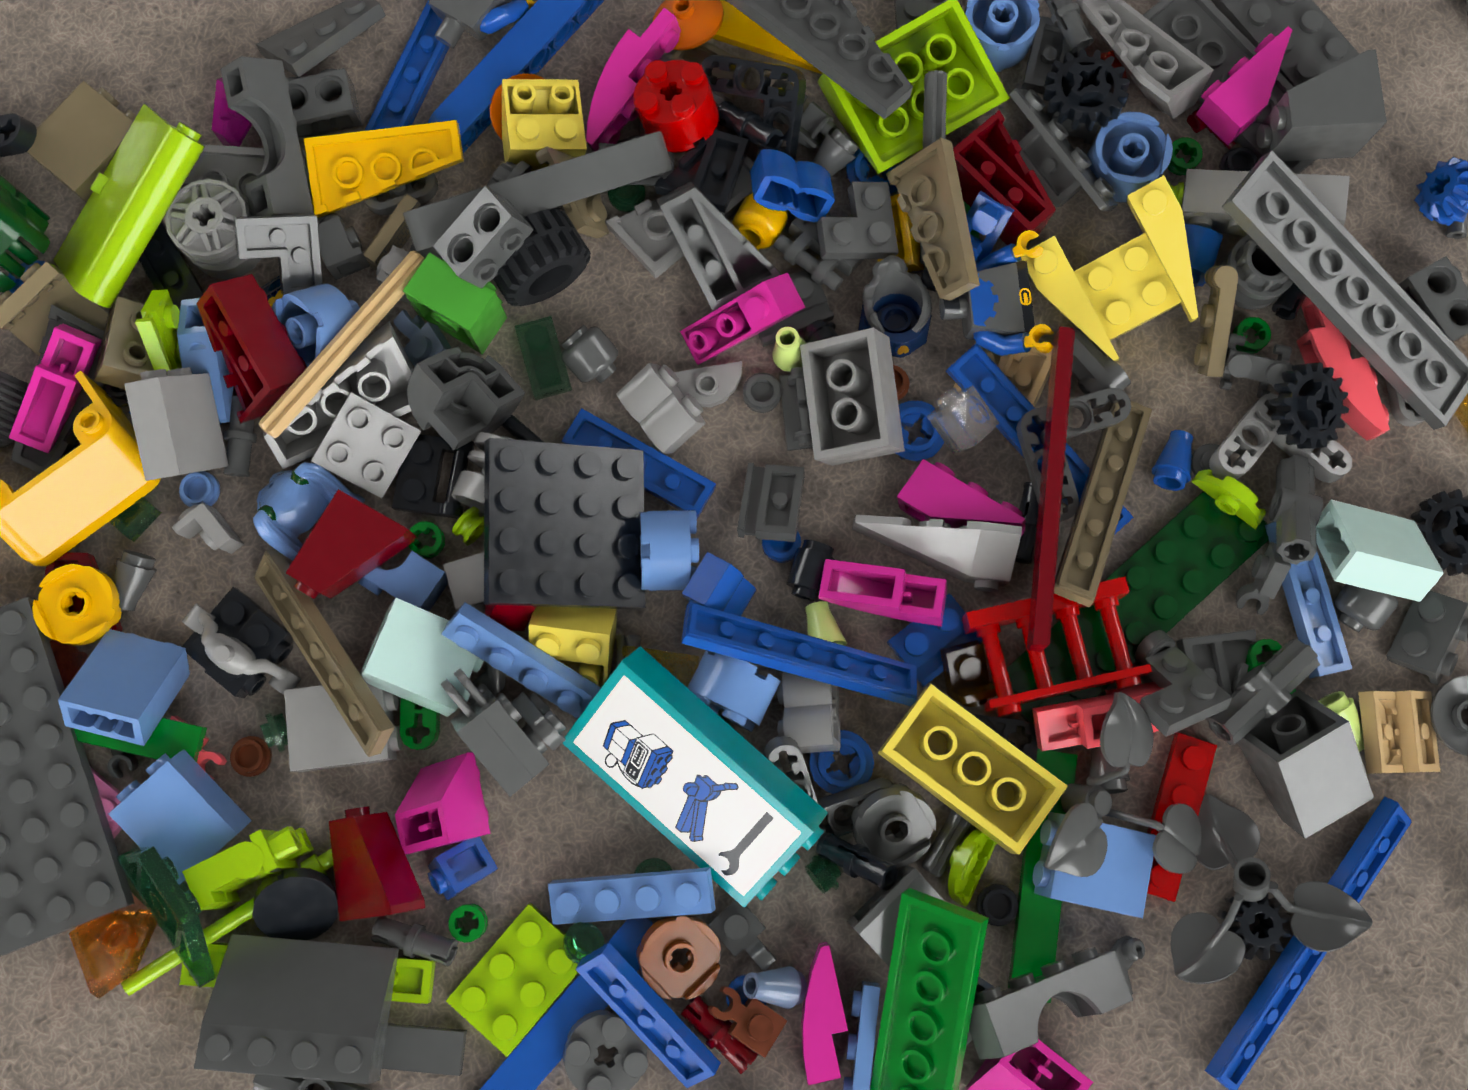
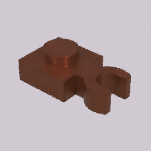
[708,986,787,1058]

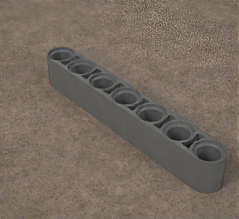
[403,131,674,252]

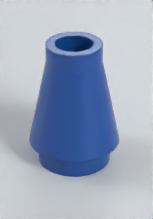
[1152,430,1194,491]

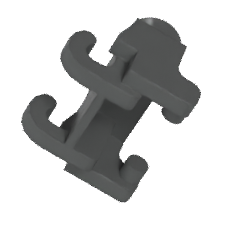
[1219,332,1293,398]

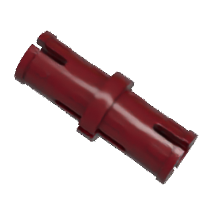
[680,996,758,1074]

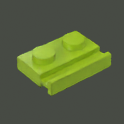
[135,289,182,371]

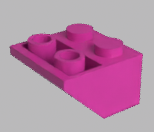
[395,752,491,855]
[965,1039,1093,1090]

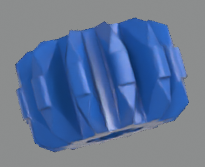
[1414,157,1468,226]

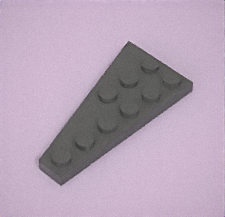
[726,0,913,119]

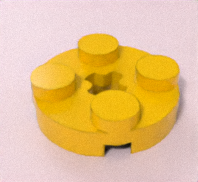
[32,564,122,645]

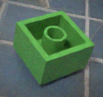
[403,252,507,354]

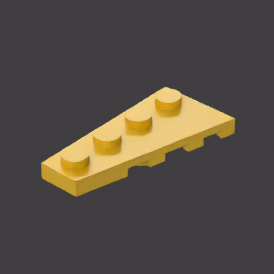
[303,120,464,218]

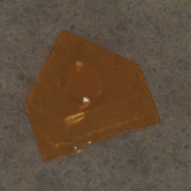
[69,909,161,999]

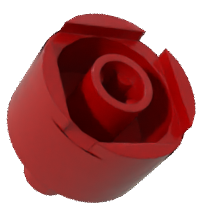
[633,60,719,152]

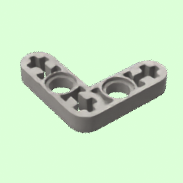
[1209,393,1352,483]

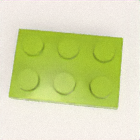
[446,903,588,1057]

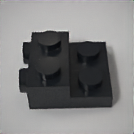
[182,587,293,698]

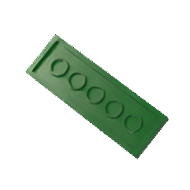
[870,888,989,1090]

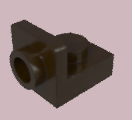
[940,640,997,707]

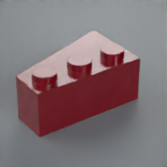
[953,110,1056,246]
[196,274,307,424]

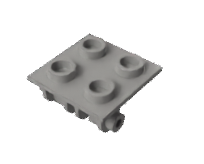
[311,392,421,498]

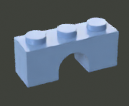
[358,551,448,612]

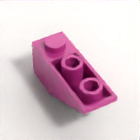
[1196,26,1292,145]
[680,273,806,365]
[897,459,1025,536]

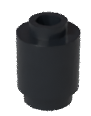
[786,539,835,601]

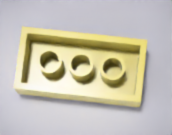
[877,684,1068,855]

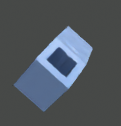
[177,298,233,423]

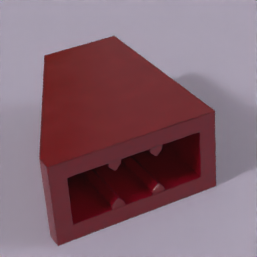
[286,489,416,599]
[329,806,425,921]

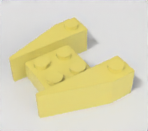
[1021,175,1198,361]

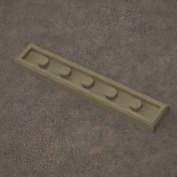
[1054,401,1152,607]
[254,549,395,757]

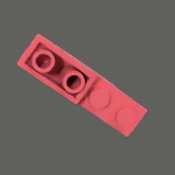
[1297,297,1390,440]
[1032,682,1163,752]

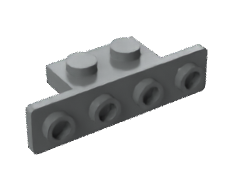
[1009,88,1118,211]

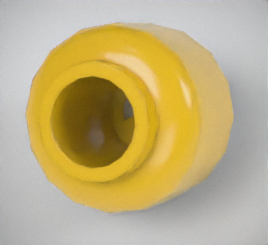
[732,193,788,249]

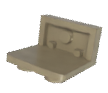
[0,261,108,356]

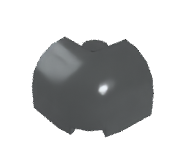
[407,347,525,450]

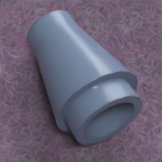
[743,966,807,1009]

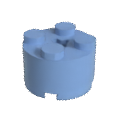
[964,0,1040,72]
[1087,112,1173,202]
[272,283,360,367]
[639,510,699,591]
[687,650,781,732]

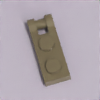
[1194,265,1238,378]

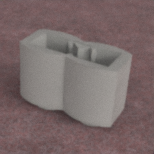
[616,363,706,454]
[777,672,841,753]

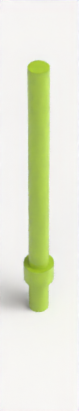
[121,848,333,996]

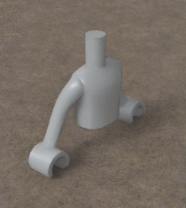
[182,603,302,695]

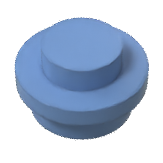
[179,471,220,507]

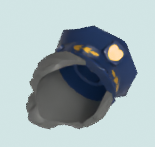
[858,255,932,358]

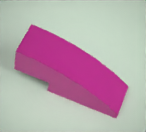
[9,323,102,454]
[818,559,947,627]
[801,942,848,1085]

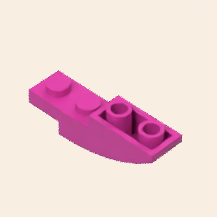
[586,8,681,152]

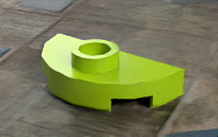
[1191,469,1266,529]
[948,829,997,907]

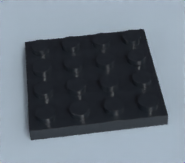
[484,438,646,609]

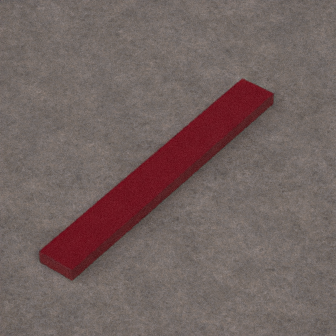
[1027,326,1075,652]

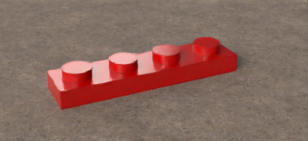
[1147,732,1217,902]

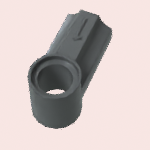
[1072,329,1131,409]

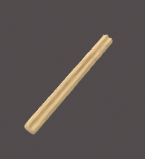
[259,250,425,438]

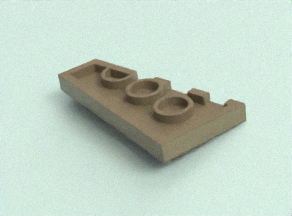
[886,138,980,301]

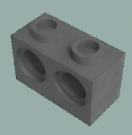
[287,68,362,139]
[433,186,534,289]
[1399,256,1468,342]

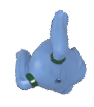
[253,462,365,561]

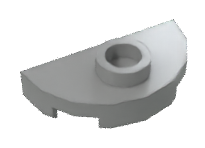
[674,361,742,408]

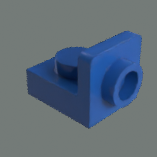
[428,837,498,901]

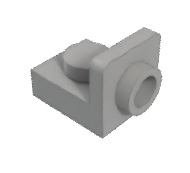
[172,502,244,554]

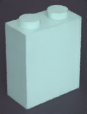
[1316,499,1444,602]
[360,598,484,717]

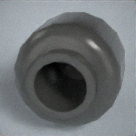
[561,325,618,383]
[1334,584,1398,633]

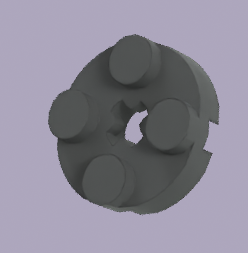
[852,783,936,868]
[563,1010,648,1090]

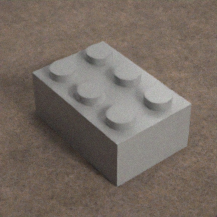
[800,327,905,466]

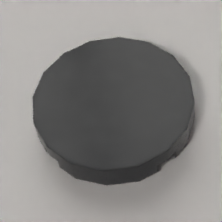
[253,868,338,941]

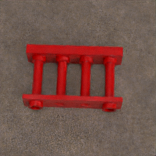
[962,577,1152,717]

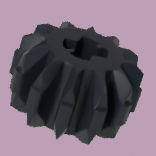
[1217,893,1293,960]

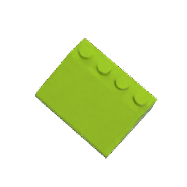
[817,0,1010,175]

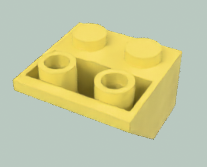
[502,79,587,171]
[528,606,617,688]

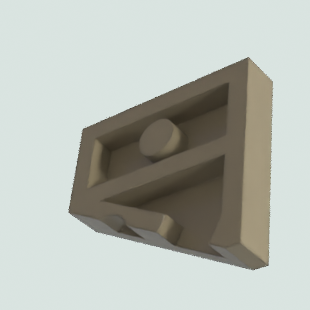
[536,146,609,239]

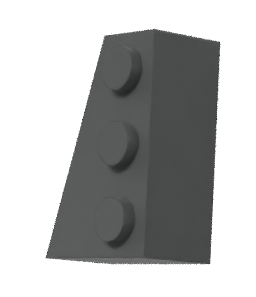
[656,181,781,311]

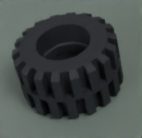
[493,209,591,306]

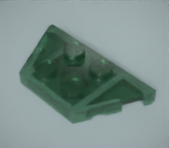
[117,846,215,988]

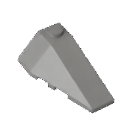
[1076,0,1214,119]
[852,515,1022,592]

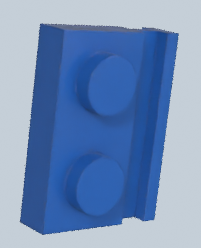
[887,593,983,688]

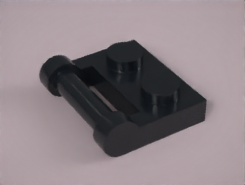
[392,434,475,519]

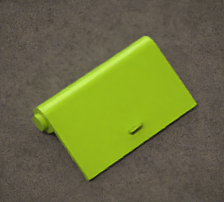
[53,104,205,308]

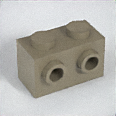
[94,296,154,389]

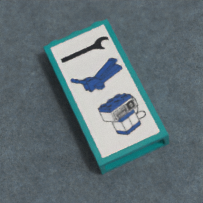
[562,646,828,908]

